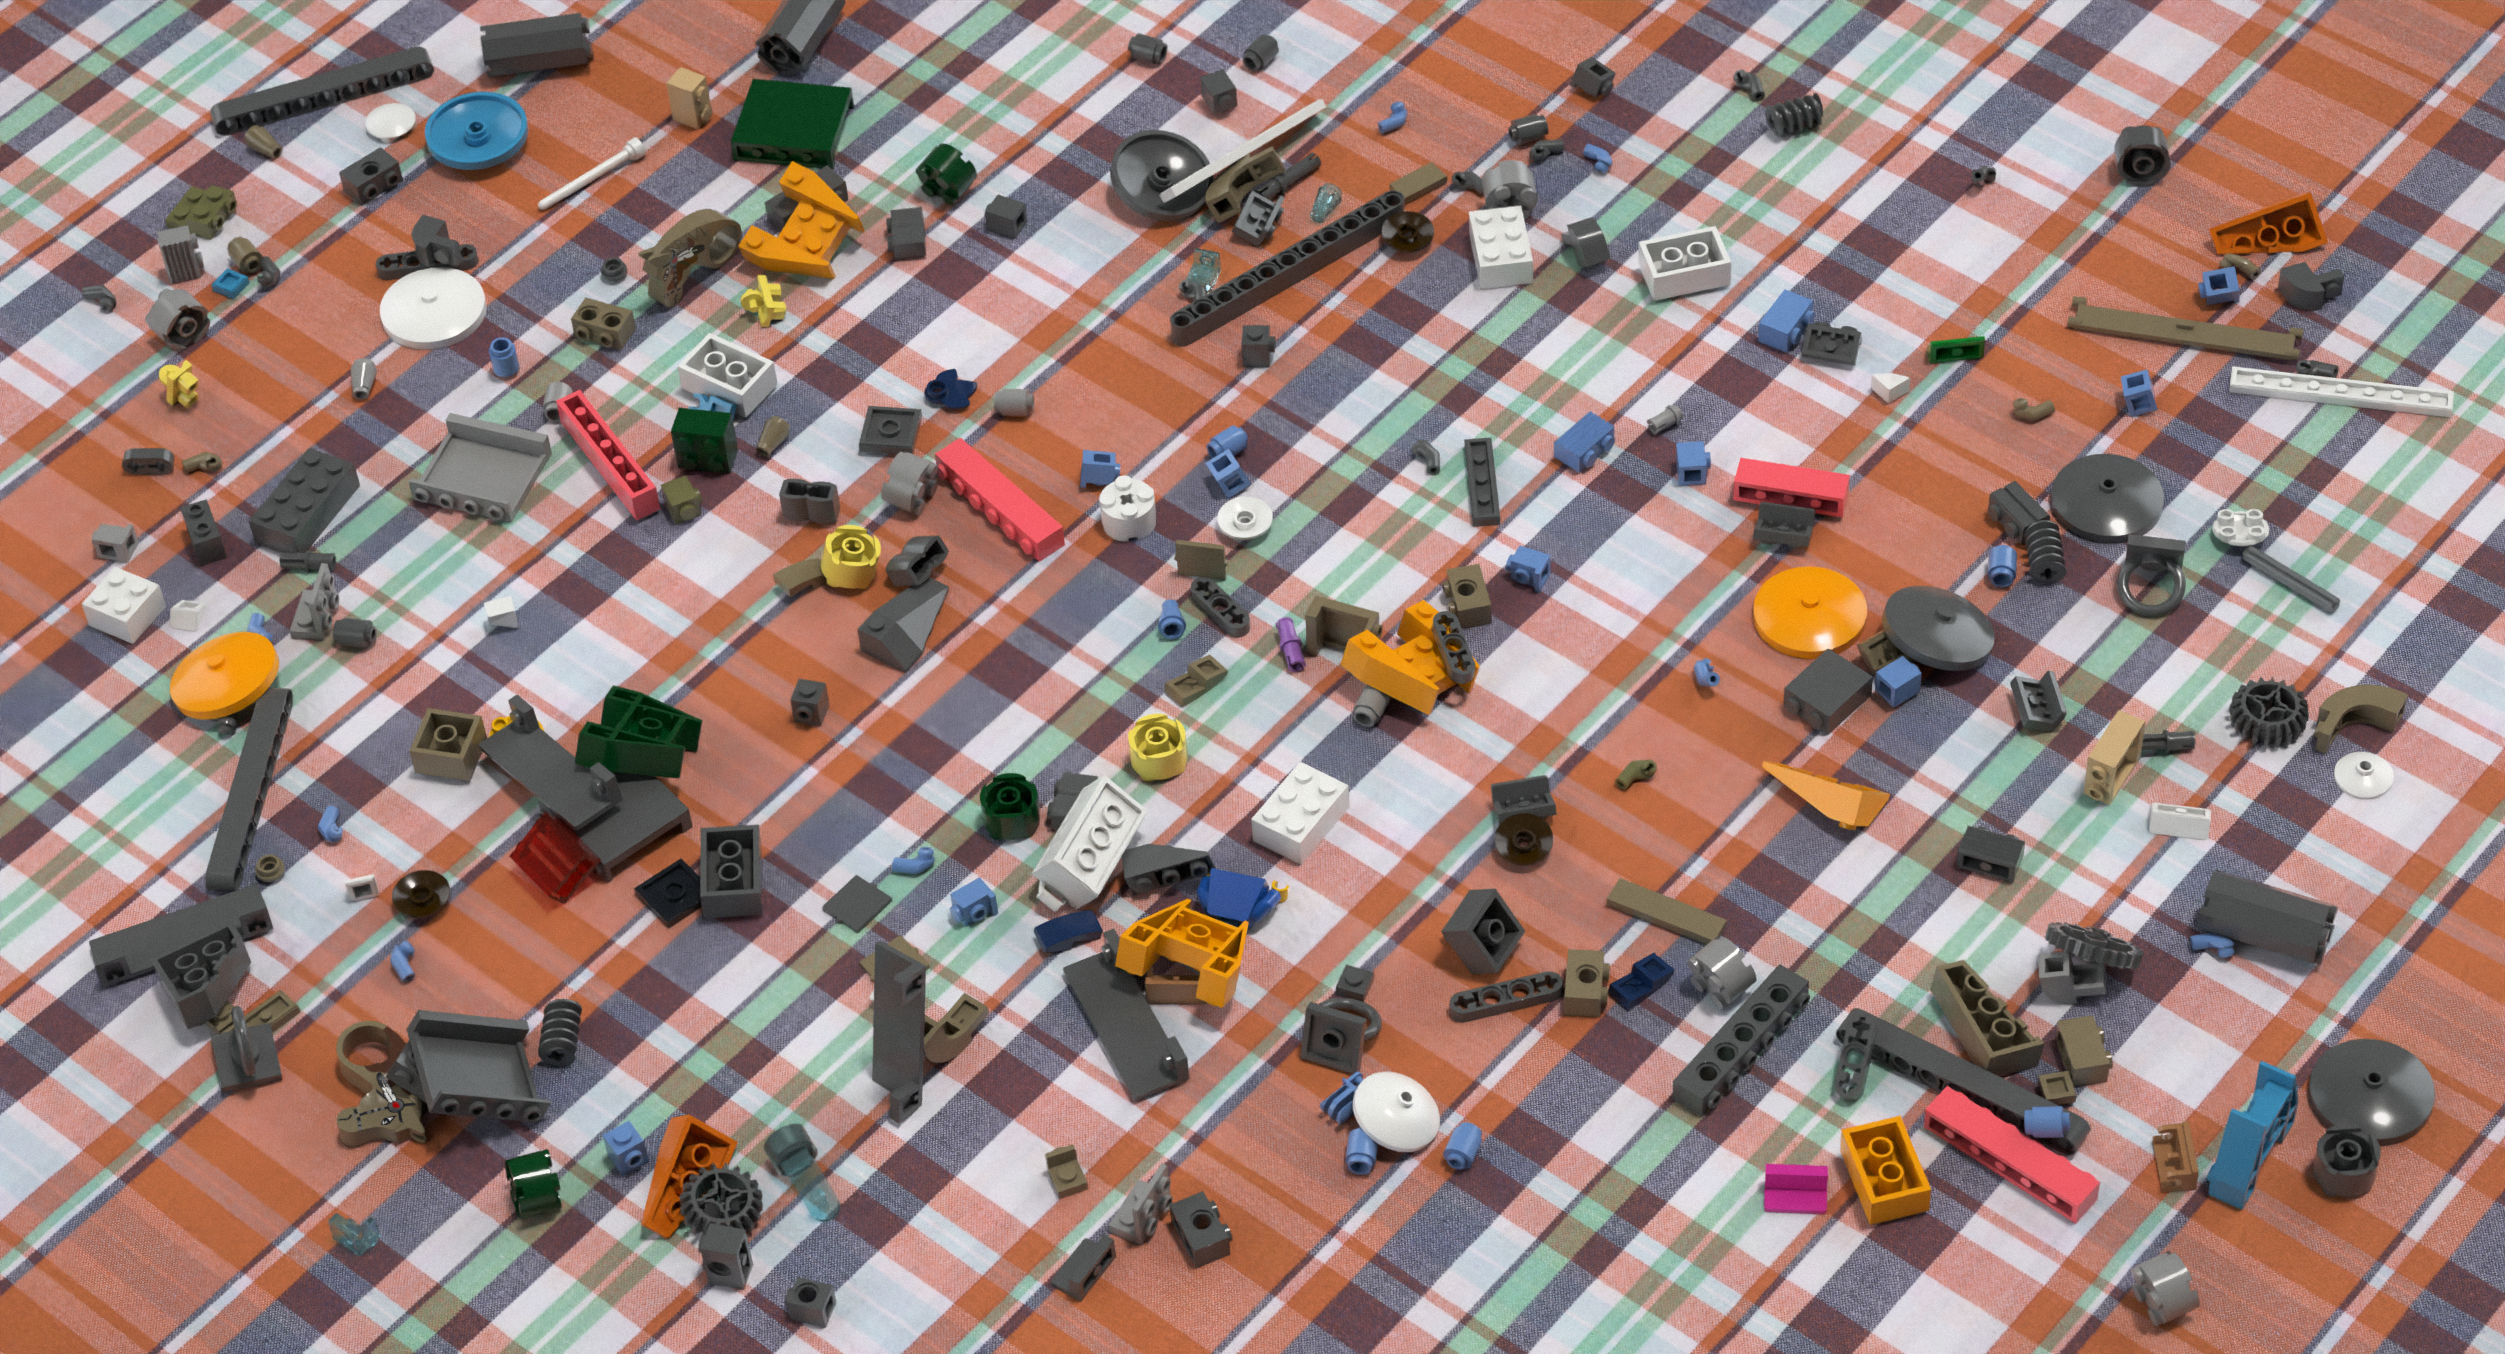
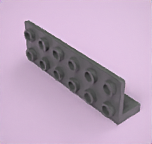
[479,695,623,830]
[89,884,274,987]
[1063,929,1189,1101]
[872,941,926,1123]

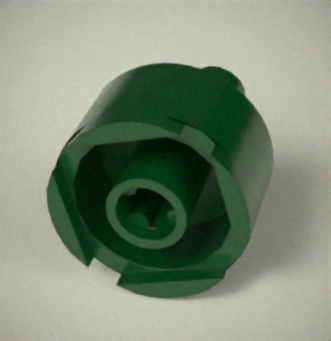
[915,143,977,206]
[980,773,1041,840]
[505,1149,562,1219]

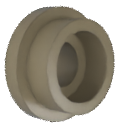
[255,854,285,882]

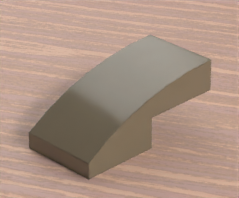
[773,558,827,597]
[1164,655,1228,707]

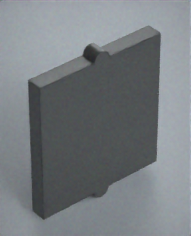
[822,875,892,933]

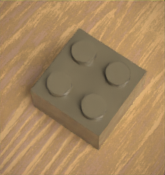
[409,708,487,781]

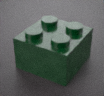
[671,408,738,474]

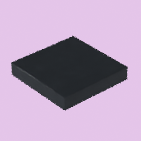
[634,858,702,929]

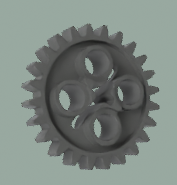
[2045,922,2144,969]

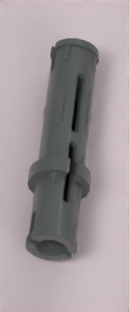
[1254,152,1321,200]

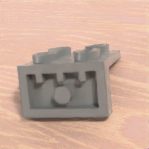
[290,563,339,641]
[1108,1164,1173,1246]

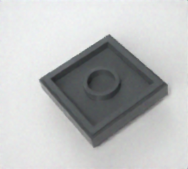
[859,406,922,454]

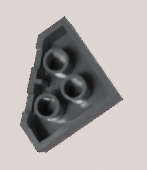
[150,922,251,1030]

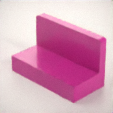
[1764,1164,1828,1214]

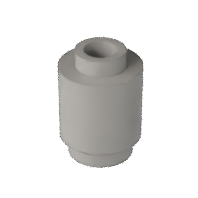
[543,382,573,422]
[994,389,1035,416]
[1353,685,1390,727]

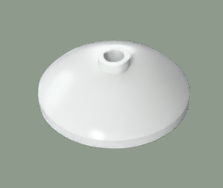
[1353,1072,1440,1152]

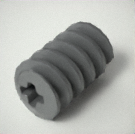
[1765,93,1823,136]
[2024,520,2067,583]
[538,999,582,1067]

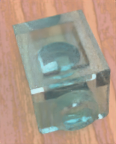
[1186,248,1221,293]
[328,1213,380,1257]

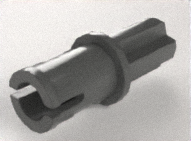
[280,550,336,572]
[2142,730,2195,753]

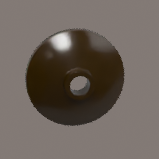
[1381,211,1434,253]
[1495,813,1553,866]
[392,870,451,918]

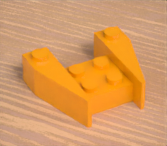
[738,161,865,279]
[1340,600,1480,715]
[1115,899,1249,1008]

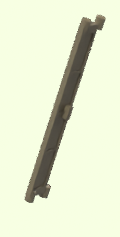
[2067,296,2304,360]

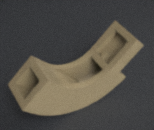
[1205,146,1285,223]
[2314,685,2408,754]
[924,993,989,1063]

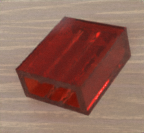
[509,811,601,904]

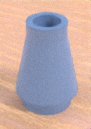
[1158,599,1186,639]

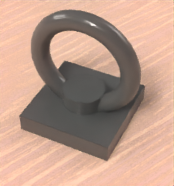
[2117,534,2186,617]
[1300,998,1382,1074]
[211,1006,283,1093]

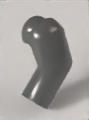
[257,256,280,288]
[82,285,117,312]
[1411,440,1440,475]

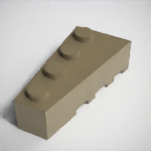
[1930,960,2045,1076]

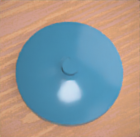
[425,92,528,170]

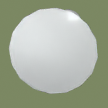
[366,103,417,144]
[2212,509,2269,546]

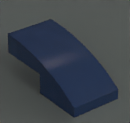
[1033,910,1103,953]
[1608,953,1675,1010]

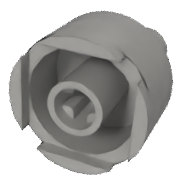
[1482,160,1538,220]
[145,289,210,351]
[881,451,938,515]
[1687,936,1757,1009]
[2131,1250,2200,1326]

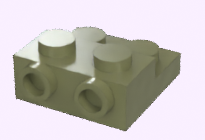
[165,185,237,240]

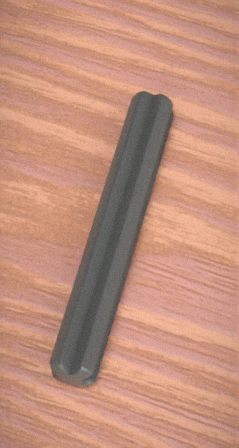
[2242,545,2341,613]

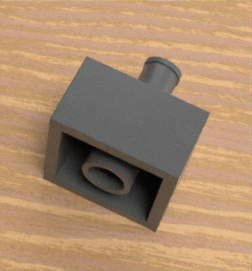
[1441,889,1525,974]

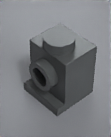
[1570,57,1616,97]

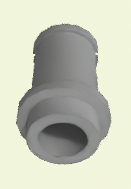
[1647,405,1683,435]

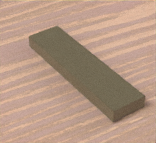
[1607,878,1727,944]

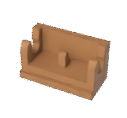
[1145,967,1207,1004]
[2152,1121,2199,1192]

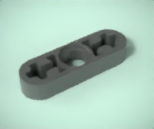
[1191,577,1250,638]
[1432,611,1475,684]
[1834,1013,1877,1101]

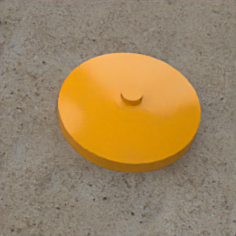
[1753,566,1867,659]
[170,632,279,720]

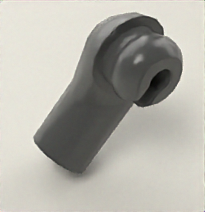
[1733,70,1765,101]
[1529,139,1564,162]
[1971,166,1996,187]
[1452,171,1484,196]
[1179,279,1207,301]
[2296,360,2339,378]
[207,714,237,735]

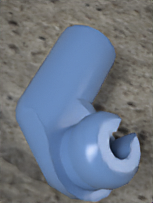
[1378,101,1408,134]
[1583,143,1613,173]
[1693,658,1720,687]
[318,806,343,842]
[892,847,935,874]
[2190,932,2234,958]

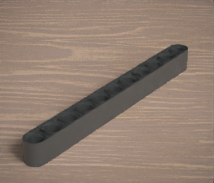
[1170,190,1405,346]

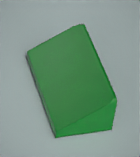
[1927,336,1985,363]

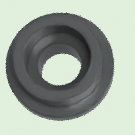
[601,257,627,281]

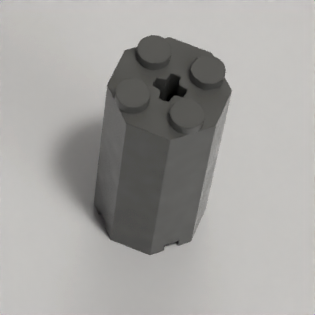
[755,0,846,76]
[480,13,594,77]
[2197,870,2338,965]

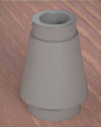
[350,358,377,400]

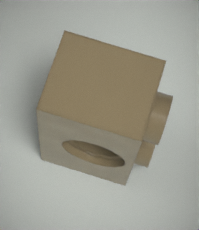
[1442,564,1492,628]
[1564,949,1610,1017]

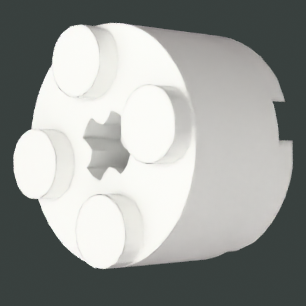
[1099,475,1156,541]

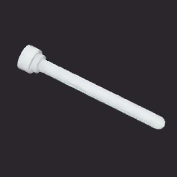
[538,137,646,210]

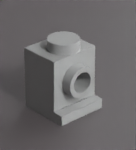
[92,524,139,563]

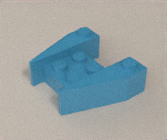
[2207,1061,2298,1210]

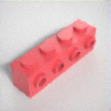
[1733,458,1850,518]

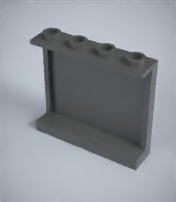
[538,772,693,882]
[406,1010,551,1123]

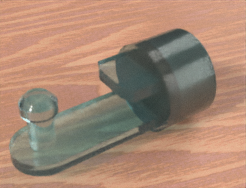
[764,1124,840,1222]

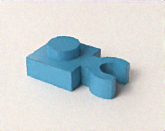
[688,393,737,418]

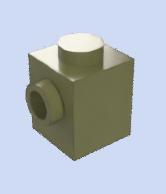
[661,475,703,524]

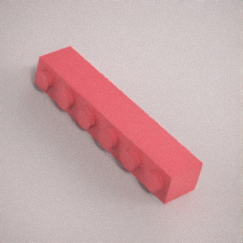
[556,390,660,521]
[935,438,1065,562]
[1924,1086,2100,1224]

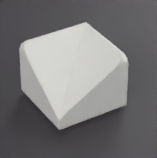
[1871,373,1910,404]
[484,596,519,628]

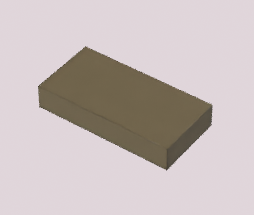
[1389,162,1447,205]

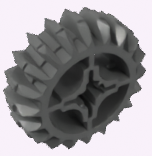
[2229,677,2309,748]
[680,1163,763,1235]

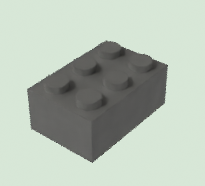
[700,824,762,918]

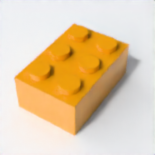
[1840,1116,1931,1225]

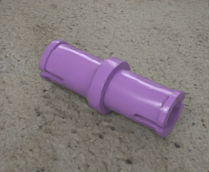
[1276,617,1306,672]

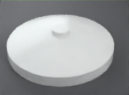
[380,267,486,350]

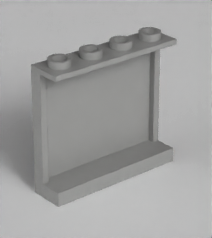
[408,413,552,523]

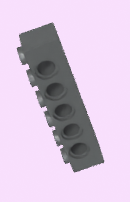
[1672,964,1810,1117]

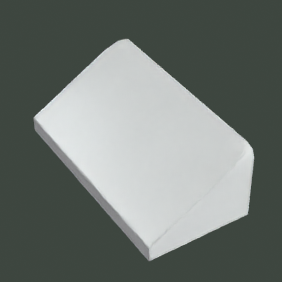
[2149,803,2211,840]

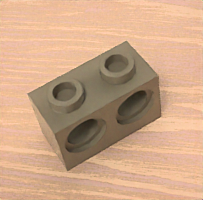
[571,297,636,350]

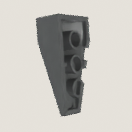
[857,577,949,673]

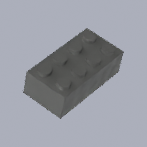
[249,448,360,553]

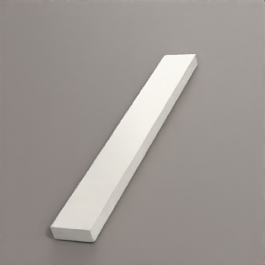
[1159,99,1326,203]
[2229,366,2454,418]

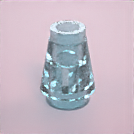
[1310,183,1342,223]

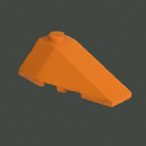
[2209,192,2328,254]
[641,1114,738,1238]

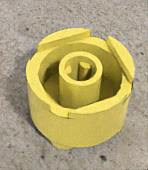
[821,525,881,589]
[1128,713,1188,782]

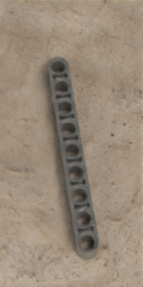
[210,47,434,136]
[205,688,293,891]
[1836,1008,2091,1155]

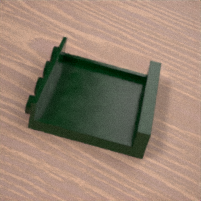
[731,79,854,170]

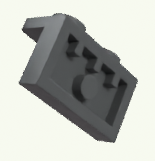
[1801,322,1862,366]

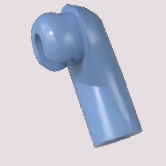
[247,613,273,642]
[390,941,416,983]

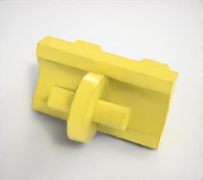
[740,275,786,327]
[159,360,199,409]

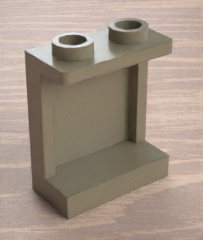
[1305,596,1383,656]

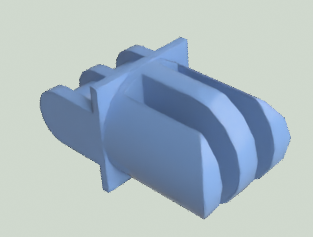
[1319,1071,1364,1126]

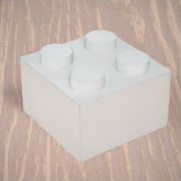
[82,567,166,644]

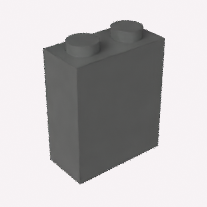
[1783,648,1873,735]

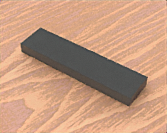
[1464,438,1501,527]

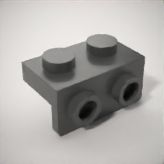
[1231,190,1284,247]
[1753,502,1815,548]
[2010,670,2067,732]
[1491,775,1557,824]

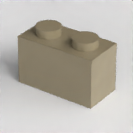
[2055,1015,2113,1087]

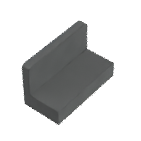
[1051,1234,1116,1301]

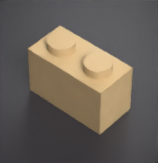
[666,67,712,130]

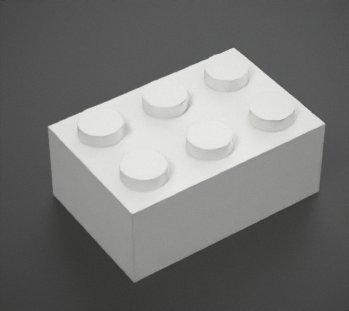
[1469,206,1533,290]
[1639,226,1731,301]
[677,333,778,418]
[1251,762,1350,865]

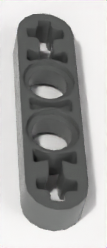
[375,244,479,280]
[1449,971,1563,1022]

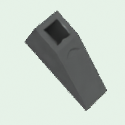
[1122,844,1217,895]

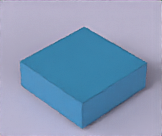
[211,268,250,300]

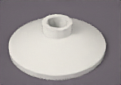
[1217,497,1273,540]
[2334,752,2394,799]

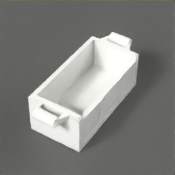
[1032,775,1148,912]

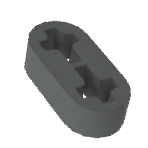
[122,448,175,475]

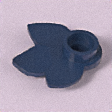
[924,369,977,409]

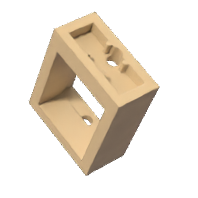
[2083,710,2145,805]

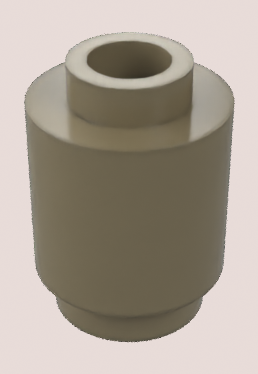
[227,237,263,274]

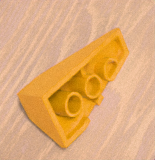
[1762,761,1890,830]

